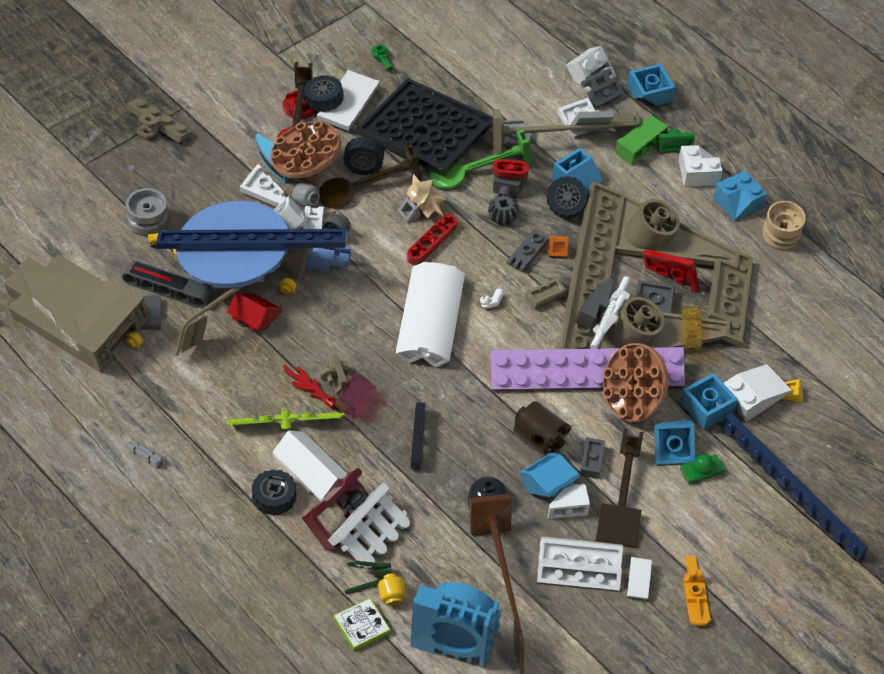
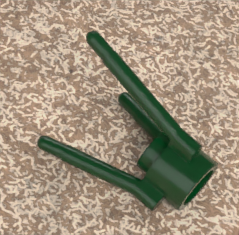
[345,561,392,594]

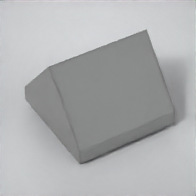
[397,197,421,222]

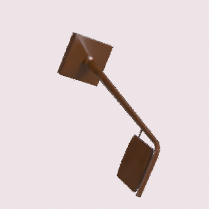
[470,494,524,674]

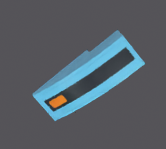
[256,134,291,183]

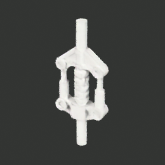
[590,276,631,349]

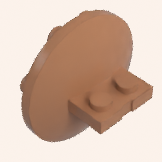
[270,121,341,185]
[603,343,669,422]

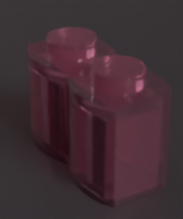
[334,372,376,419]

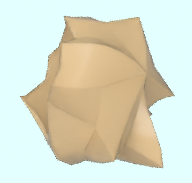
[406,174,446,218]

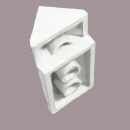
[272,431,347,501]

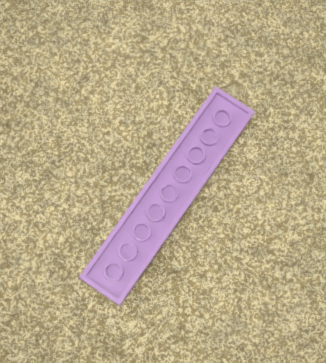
[490,347,685,390]

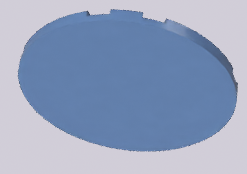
[176,201,289,288]

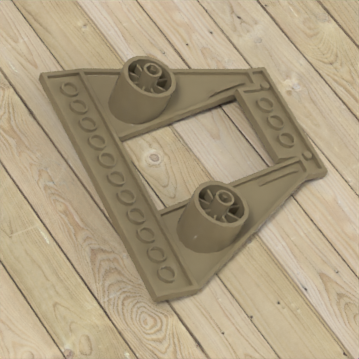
[558,181,753,349]

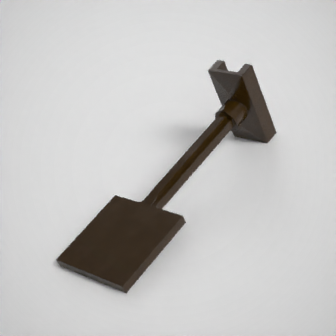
[596,429,644,548]

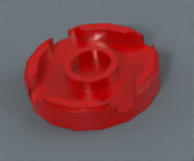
[283,90,316,119]

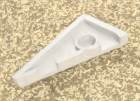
[240,164,286,207]

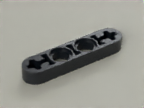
[410,402,426,469]

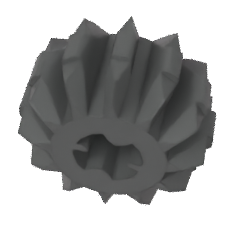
[488,194,519,225]

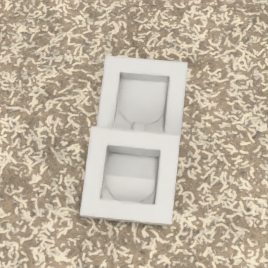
[627,557,652,600]

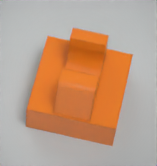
[549,236,569,257]

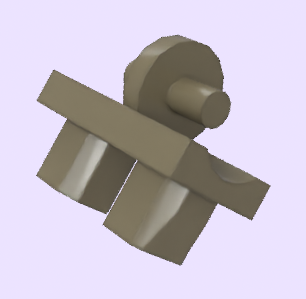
[320,355,354,394]

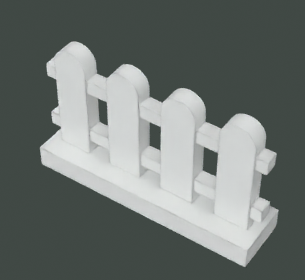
[328,483,410,569]

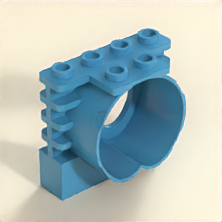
[410,582,502,668]

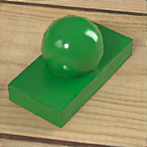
[657,129,695,152]
[680,454,725,485]

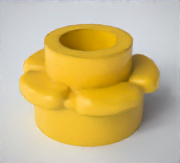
[278,278,297,295]
[126,331,143,349]

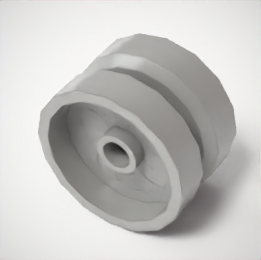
[126,188,168,236]

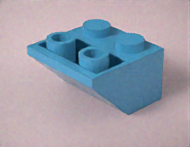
[552,147,603,192]
[519,453,580,497]

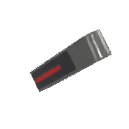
[122,260,214,309]

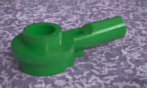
[371,45,393,72]

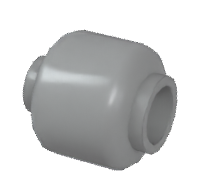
[292,182,320,207]

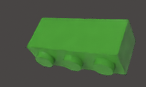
[616,115,668,165]

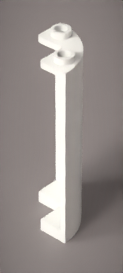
[395,262,465,368]

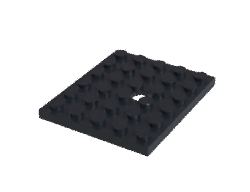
[357,78,493,175]

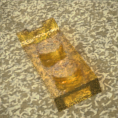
[682,306,702,351]

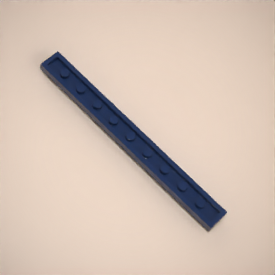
[156,229,348,249]
[722,413,868,562]

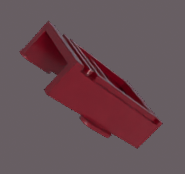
[302,468,378,550]

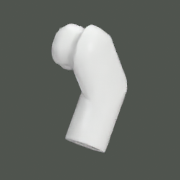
[480,289,504,309]

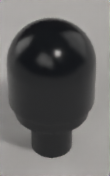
[341,489,367,514]

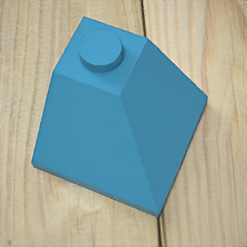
[654,420,695,465]

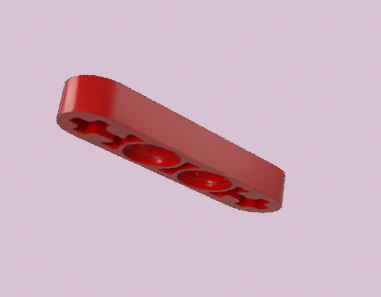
[407,214,457,265]

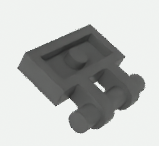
[581,68,624,108]

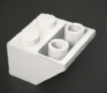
[566,46,616,91]

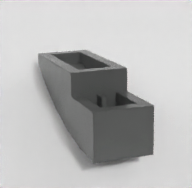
[575,278,614,328]

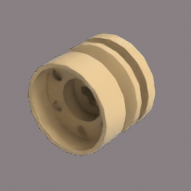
[762,201,806,250]

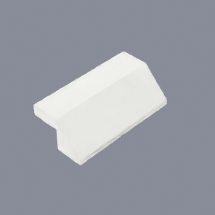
[537,537,623,591]

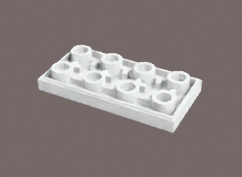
[317,70,379,131]

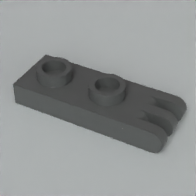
[507,230,549,272]

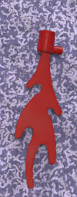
[283,365,337,409]

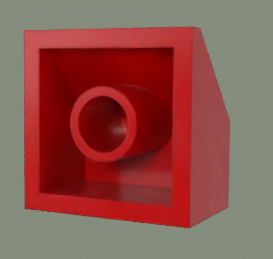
[227,292,283,331]

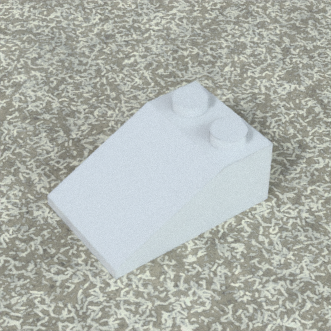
[724,364,792,422]

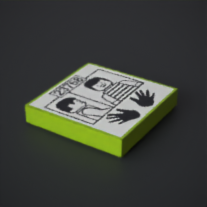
[333,598,391,651]

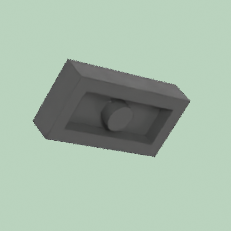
[580,437,606,477]

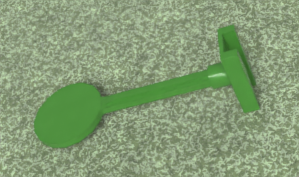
[429,129,533,190]

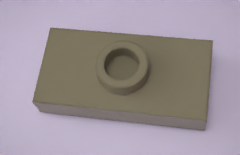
[525,278,567,309]

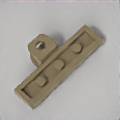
[126,98,192,143]

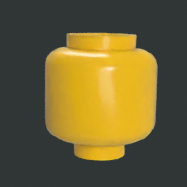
[378,574,407,606]

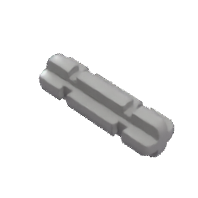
[127,439,163,467]

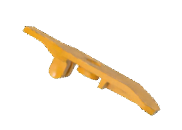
[683,556,711,626]

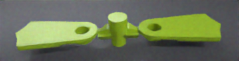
[227,410,345,429]

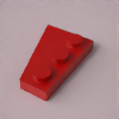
[642,249,700,293]

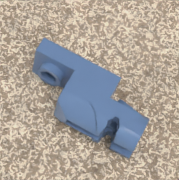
[305,247,352,272]

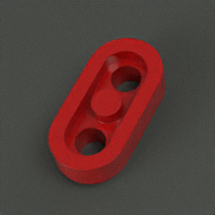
[492,159,529,179]

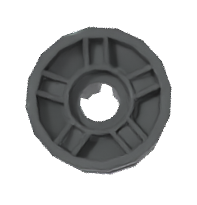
[322,211,351,233]

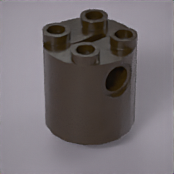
[513,401,572,456]

